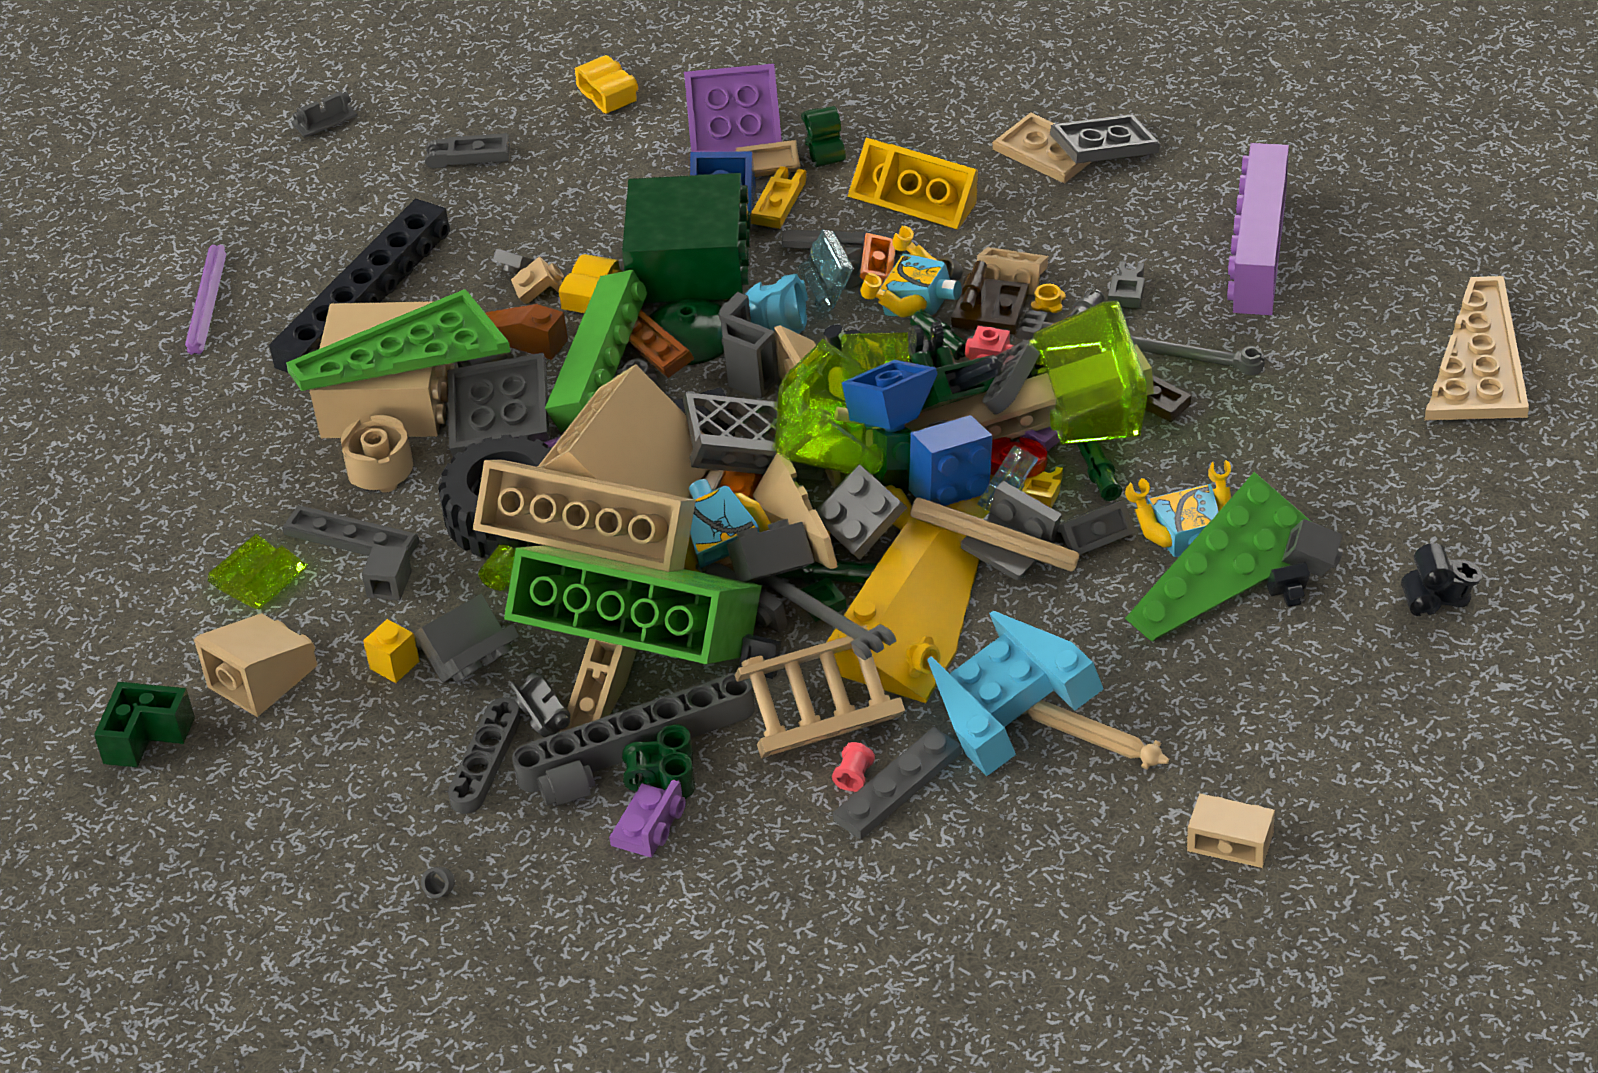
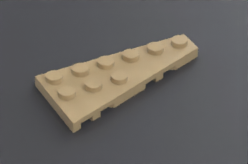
[1425,276,1529,420]

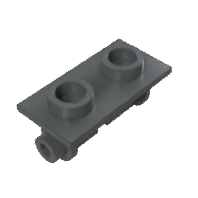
[291,91,357,138]
[510,673,571,738]

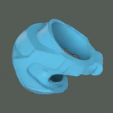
[745,274,808,334]

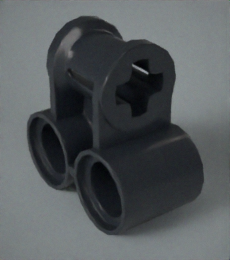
[1401,543,1483,616]

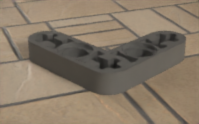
[982,340,1040,415]

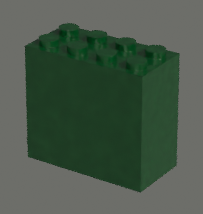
[622,173,751,303]

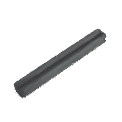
[782,229,903,252]

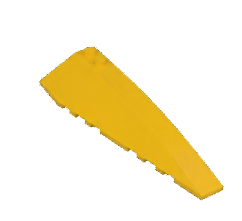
[827,475,1000,703]

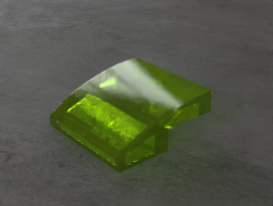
[208,534,307,610]

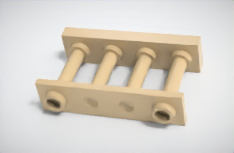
[735,626,905,758]

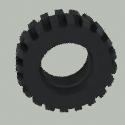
[438,435,552,560]

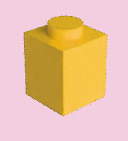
[363,619,420,683]

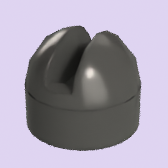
[939,257,963,281]
[421,866,455,898]

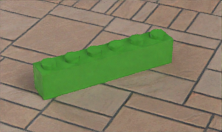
[545,270,647,432]

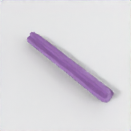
[185,244,226,355]

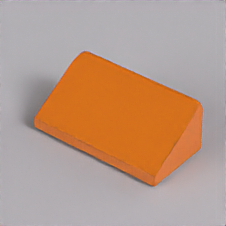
[859,233,895,287]

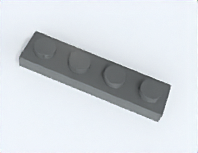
[832,727,962,840]

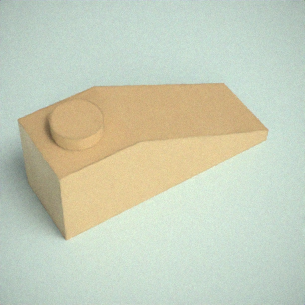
[559,639,636,733]

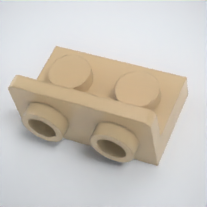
[977,247,1049,295]

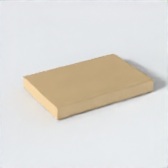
[992,113,1091,183]

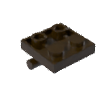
[951,260,1029,335]

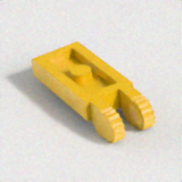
[751,166,807,229]

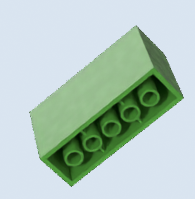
[504,545,762,664]

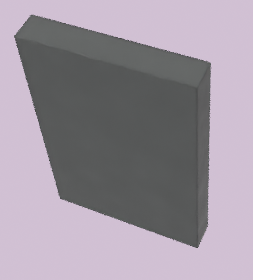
[1050,114,1160,164]

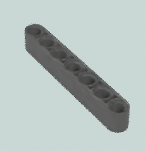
[512,673,755,792]

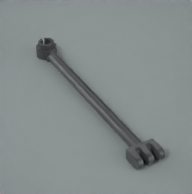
[1017,310,1265,375]
[753,576,896,660]

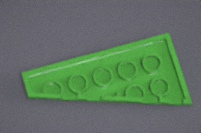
[286,289,510,391]

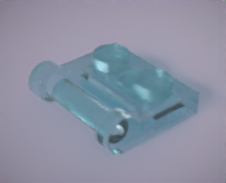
[798,229,854,312]

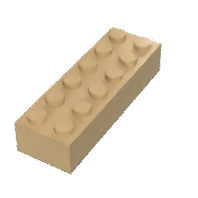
[473,460,696,572]

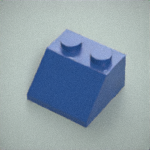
[841,360,937,432]

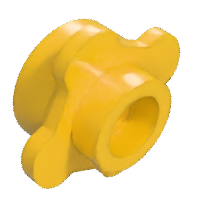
[1031,284,1066,313]
[906,636,940,678]

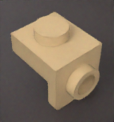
[511,256,564,304]

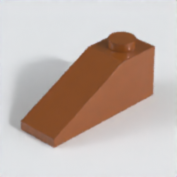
[485,304,568,360]

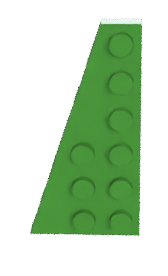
[1125,472,1312,642]

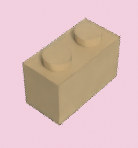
[1187,793,1275,868]

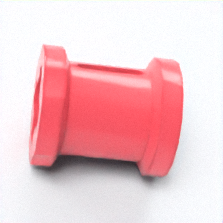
[832,742,875,792]

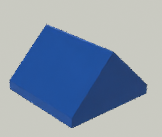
[690,151,756,214]

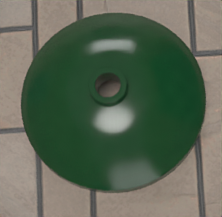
[648,298,724,365]

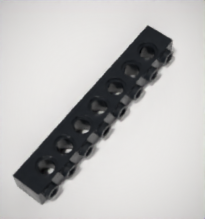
[269,198,450,373]

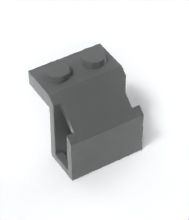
[719,292,779,399]

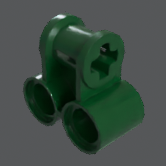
[801,105,846,168]
[622,725,695,799]

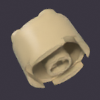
[341,415,413,492]

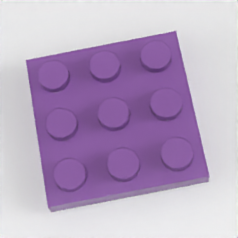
[684,64,782,152]

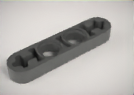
[448,698,521,814]

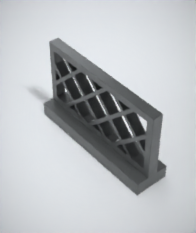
[683,392,831,480]

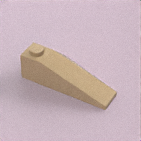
[753,451,838,569]

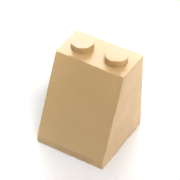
[194,613,318,717]

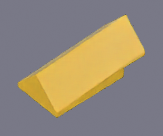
[847,137,978,230]

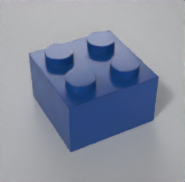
[909,415,992,506]

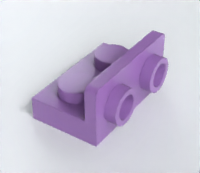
[609,780,685,858]

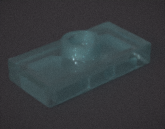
[977,445,1039,512]

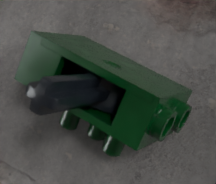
[911,346,1004,413]

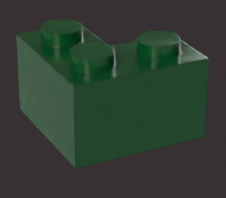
[94,682,195,768]

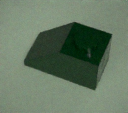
[873,427,914,495]

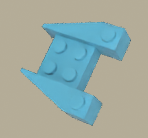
[927,611,1103,776]

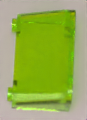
[1029,300,1147,444]
[775,339,884,475]

